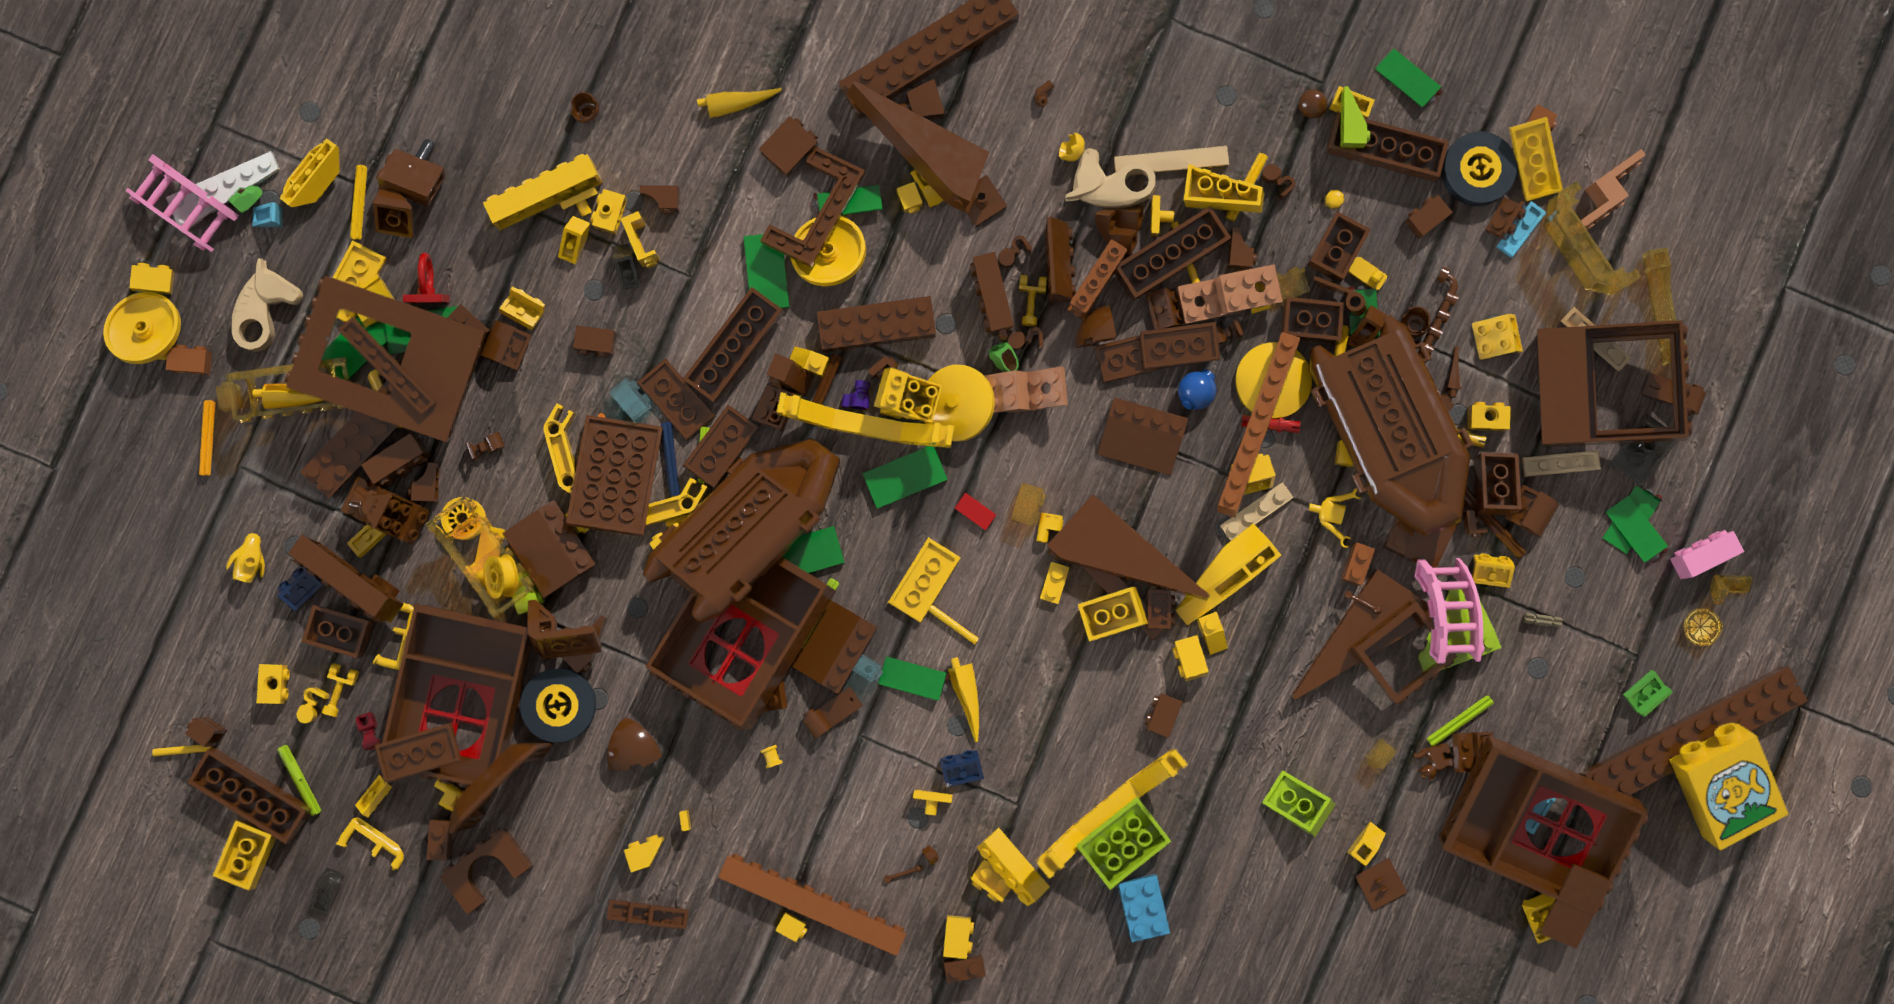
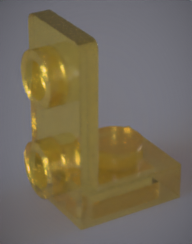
[1709,575,1753,605]

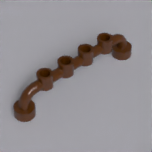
[1418,267,1459,359]

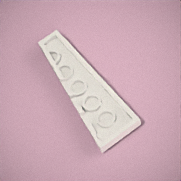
[166,151,280,232]

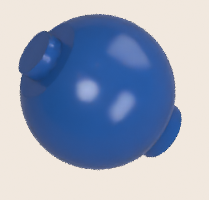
[1178,369,1217,410]

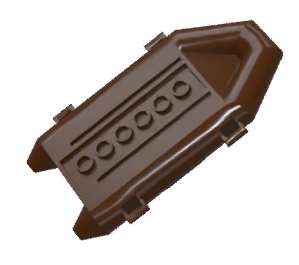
[1309,315,1473,537]
[642,438,840,623]

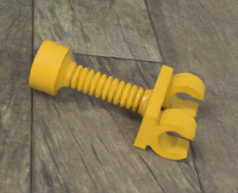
[1019,275,1047,327]
[322,663,359,717]

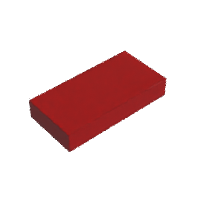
[954,493,996,531]

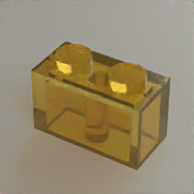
[1010,482,1046,527]

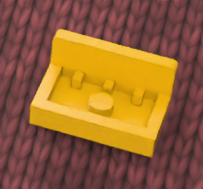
[499,287,545,330]

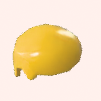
[1059,133,1085,162]

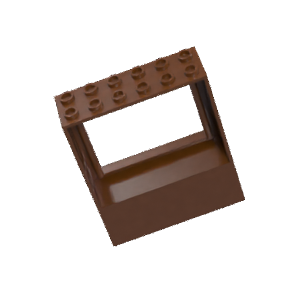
[1537,320,1692,448]

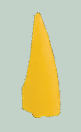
[697,88,782,118]
[253,384,324,409]
[948,657,979,742]

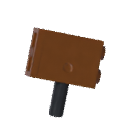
[376,139,445,207]

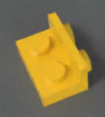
[1472,553,1515,588]
[971,859,1011,902]

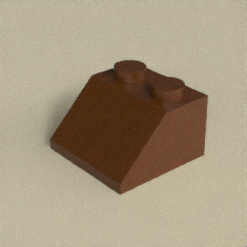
[373,188,414,238]

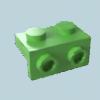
[1623,670,1673,717]

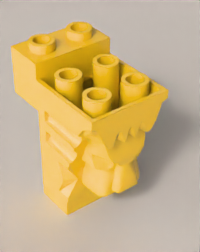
[874,368,942,423]

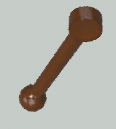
[1344,591,1381,614]
[884,865,923,883]

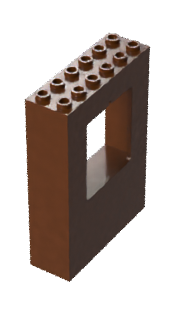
[285,275,487,442]

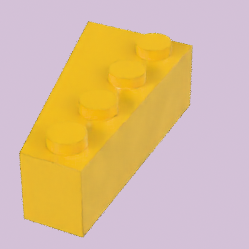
[1184,164,1264,213]

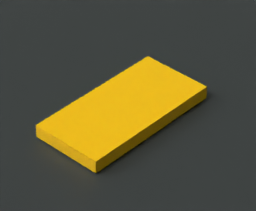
[1509,117,1563,202]
[333,241,387,322]
[888,537,961,623]

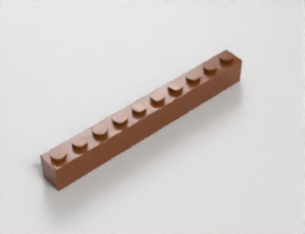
[1217,332,1300,518]
[718,853,907,956]

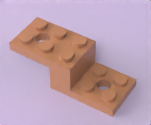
[1568,149,1646,236]
[1176,264,1283,325]
[985,367,1068,414]

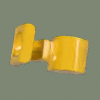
[297,687,329,723]

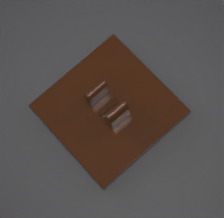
[1355,858,1407,911]

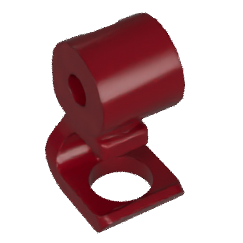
[356,712,382,751]

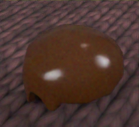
[1299,89,1327,119]
[571,92,599,124]
[1401,306,1431,337]

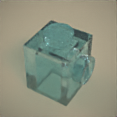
[852,654,883,683]

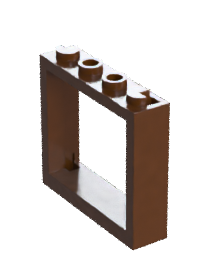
[1350,600,1458,704]

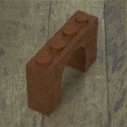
[440,828,534,914]

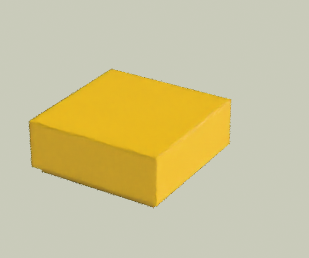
[679,810,691,831]

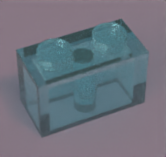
[609,378,654,423]

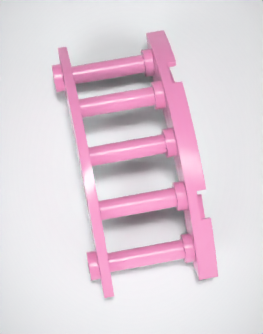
[126,154,239,252]
[1414,558,1484,663]

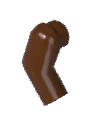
[1035,80,1055,107]

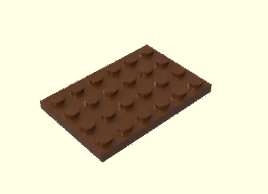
[566,415,663,537]

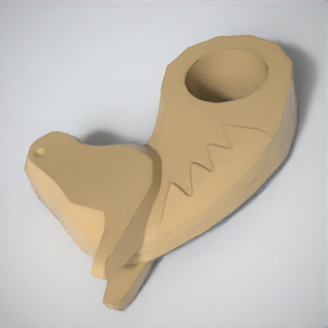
[1065,148,1155,208]
[232,259,303,352]

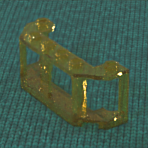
[1543,181,1641,295]
[226,357,349,423]
[425,496,535,619]

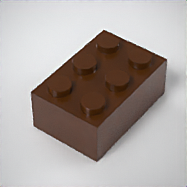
[1307,211,1371,283]
[1281,297,1344,344]
[361,433,431,488]
[1474,452,1522,516]
[301,605,374,659]

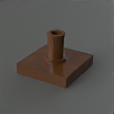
[964,175,1007,228]

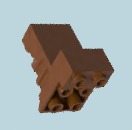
[340,476,430,545]

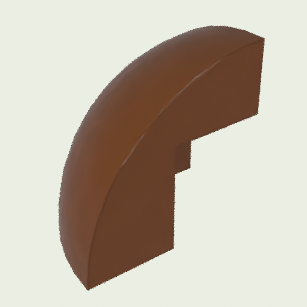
[1095,205,1144,254]
[1075,305,1116,348]
[607,717,662,771]

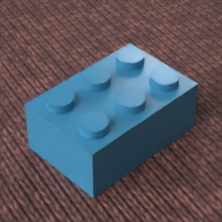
[1118,874,1170,942]

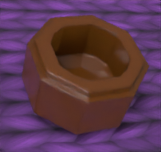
[922,845,939,865]

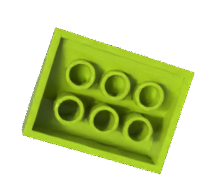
[1076,797,1171,890]

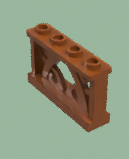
[1067,240,1127,320]

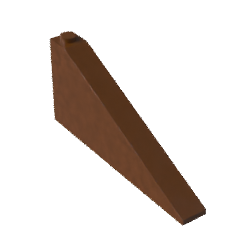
[847,81,989,212]
[1047,495,1210,601]
[1290,569,1433,700]

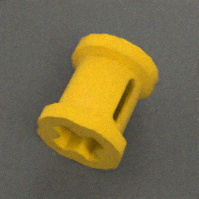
[760,745,783,768]

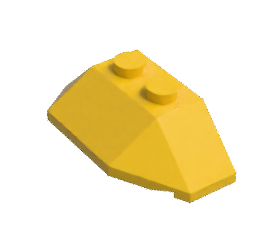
[280,139,340,207]

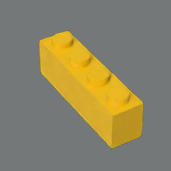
[976,828,1050,907]

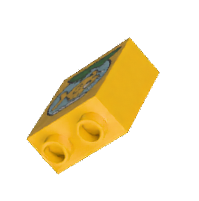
[1669,723,1789,851]

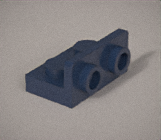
[277,566,323,611]
[940,750,984,788]

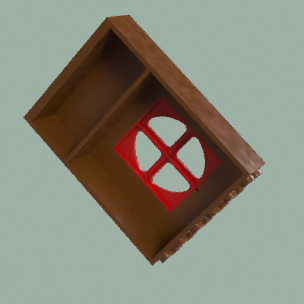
[646,557,836,731]
[377,604,532,788]
[1438,735,1648,916]

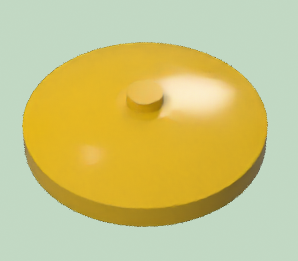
[791,216,866,286]
[103,292,181,364]
[1235,342,1312,419]
[924,365,995,442]

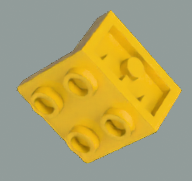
[1472,314,1523,360]

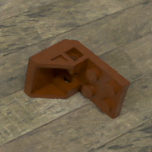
[528,600,602,659]

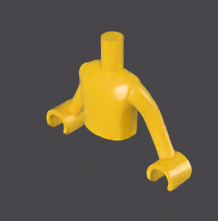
[1308,488,1362,548]

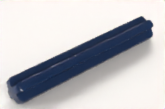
[660,422,680,498]

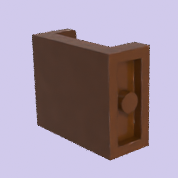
[759,116,818,178]

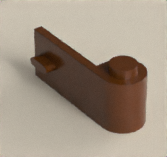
[1314,276,1367,316]
[1642,373,1706,415]
[802,687,863,739]

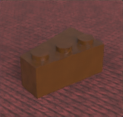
[766,353,814,396]

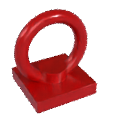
[403,253,450,303]

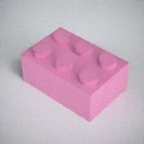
[1670,530,1744,579]

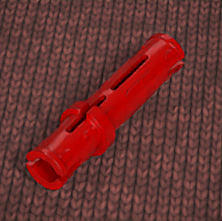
[1241,415,1300,433]

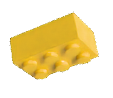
[1078,587,1148,641]
[213,819,276,890]

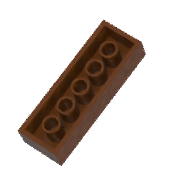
[1325,111,1449,182]
[1113,206,1231,302]
[683,287,784,403]
[817,296,936,353]
[288,535,404,623]
[187,748,311,844]

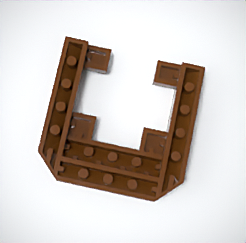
[449,743,555,834]

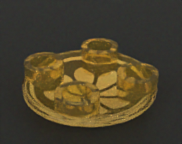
[1684,608,1724,646]

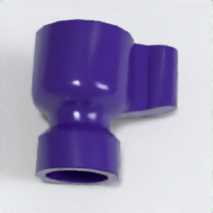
[841,380,870,410]

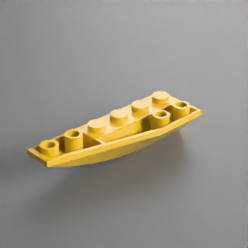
[1175,523,1281,625]

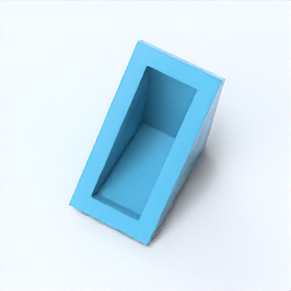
[252,202,283,227]

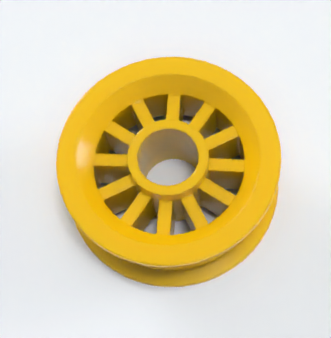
[441,497,486,540]
[483,554,518,599]

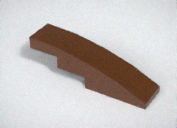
[606,899,689,929]

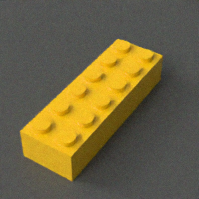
[483,154,603,231]

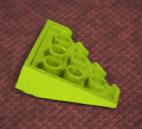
[1418,581,1502,672]

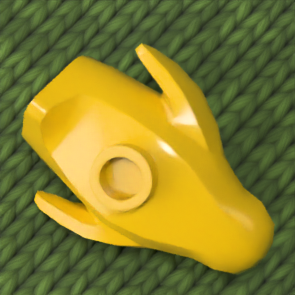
[226,533,265,583]

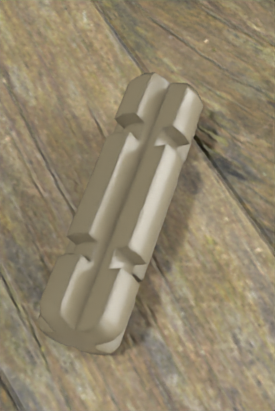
[1524,613,1563,628]

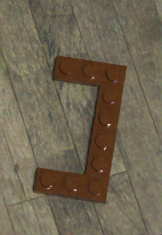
[760,147,865,268]

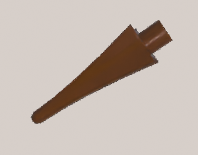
[1445,346,1461,398]

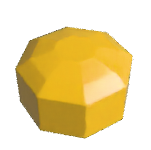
[1325,190,1344,209]

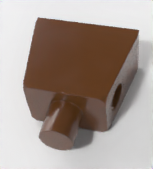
[900,79,945,120]

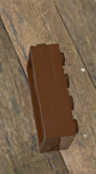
[969,252,1014,341]

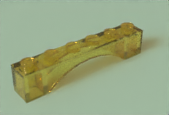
[1642,247,1689,366]

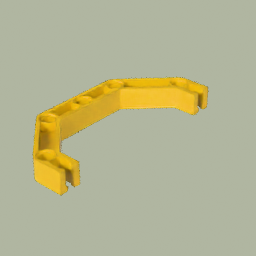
[777,393,954,448]
[544,403,709,527]
[1036,749,1188,879]

